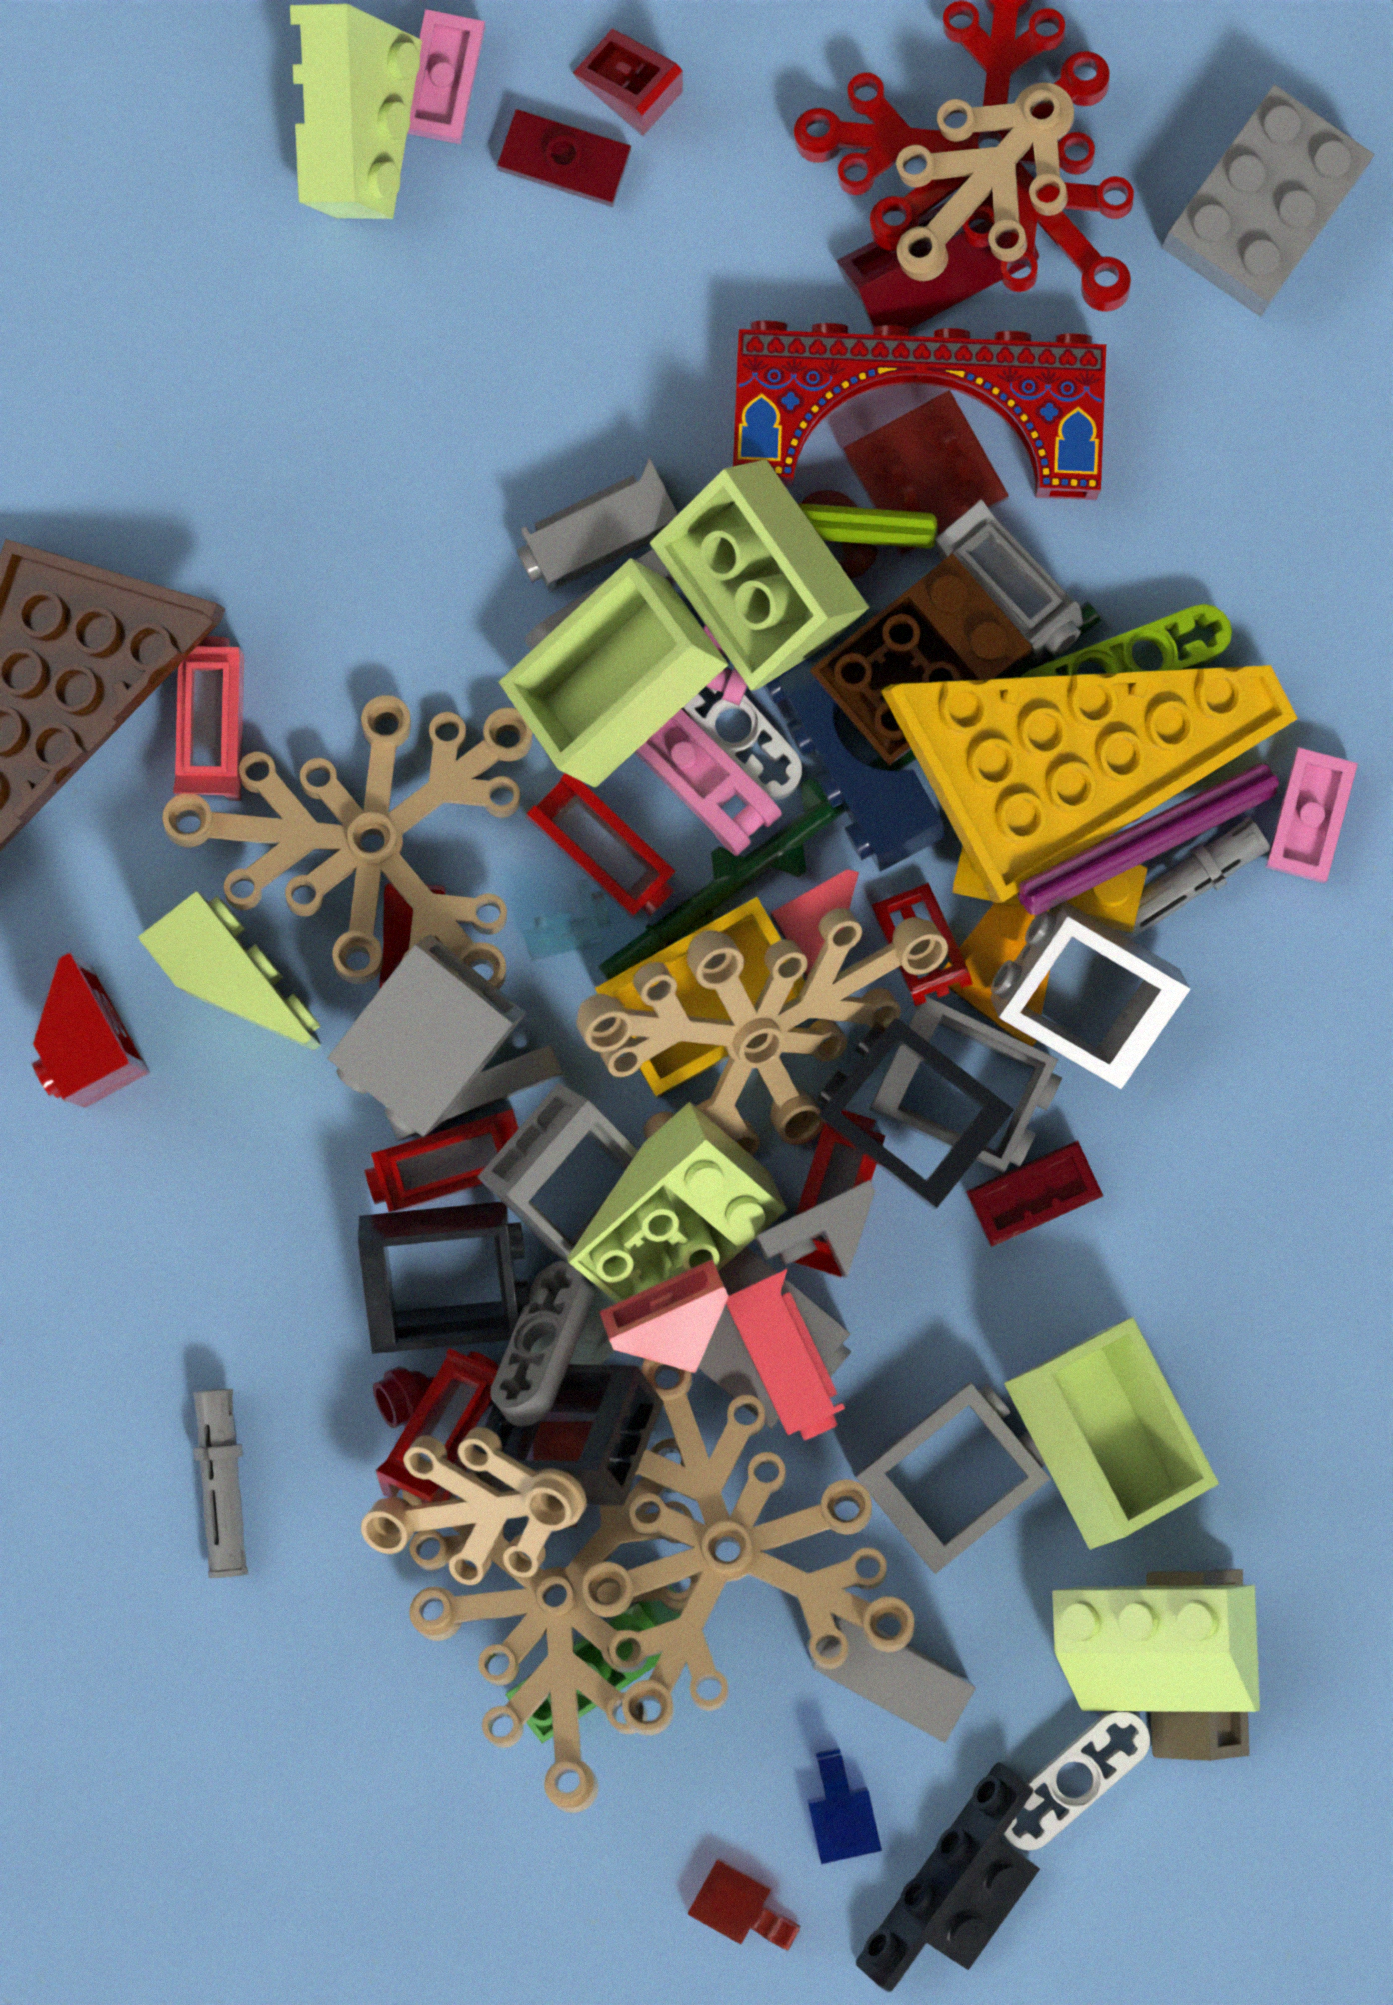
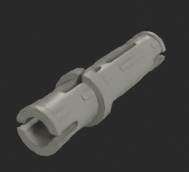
[1114,817,1271,940]
[193,1389,248,1578]

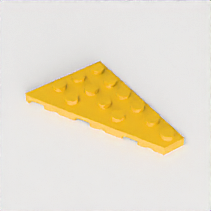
[881,665,1298,903]

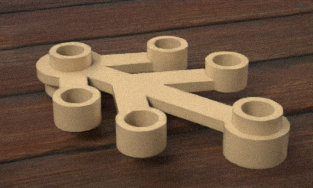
[896,83,1074,281]
[361,1427,586,1585]

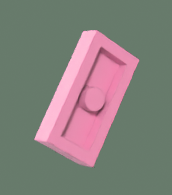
[407,9,486,144]
[1265,747,1358,883]

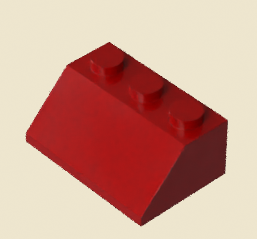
[31,952,150,1108]

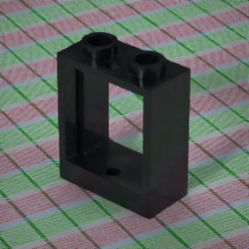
[816,1017,1014,1210]
[358,1201,529,1354]
[473,1364,663,1506]

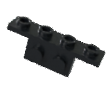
[856,1762,1040,1992]

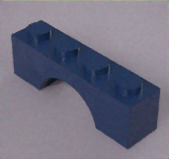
[763,637,945,872]

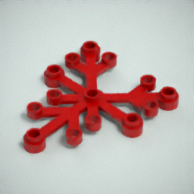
[794,0,1134,312]

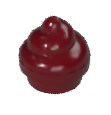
[373,1366,435,1429]

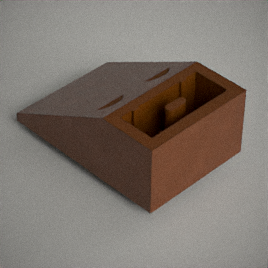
[809,553,1032,766]

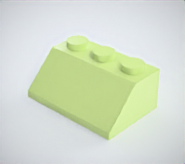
[650,460,869,691]
[1052,1585,1260,1712]

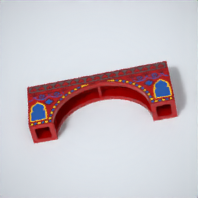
[733,320,1107,500]

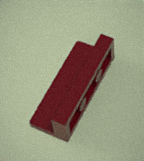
[836,201,1039,329]

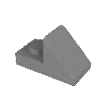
[755,1180,875,1279]

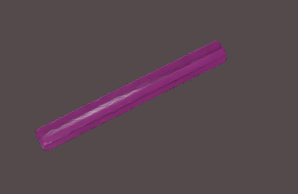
[1017,764,1279,915]

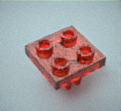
[842,390,1009,558]

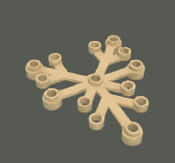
[162,695,533,990]
[576,908,948,1156]
[582,1359,914,1735]
[402,1438,701,1813]

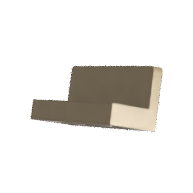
[1146,1569,1249,1761]

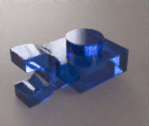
[807,1747,882,1864]

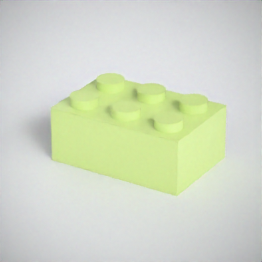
[498,558,728,788]
[1004,1317,1219,1550]

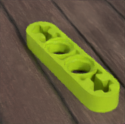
[1020,604,1232,678]

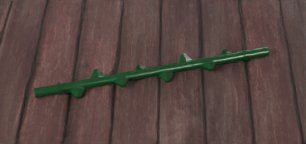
[598,602,1101,980]

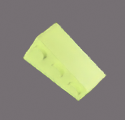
[290,3,422,219]

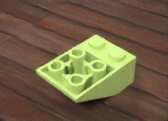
[138,891,321,1051]
[567,1102,787,1303]

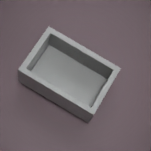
[1162,84,1375,317]

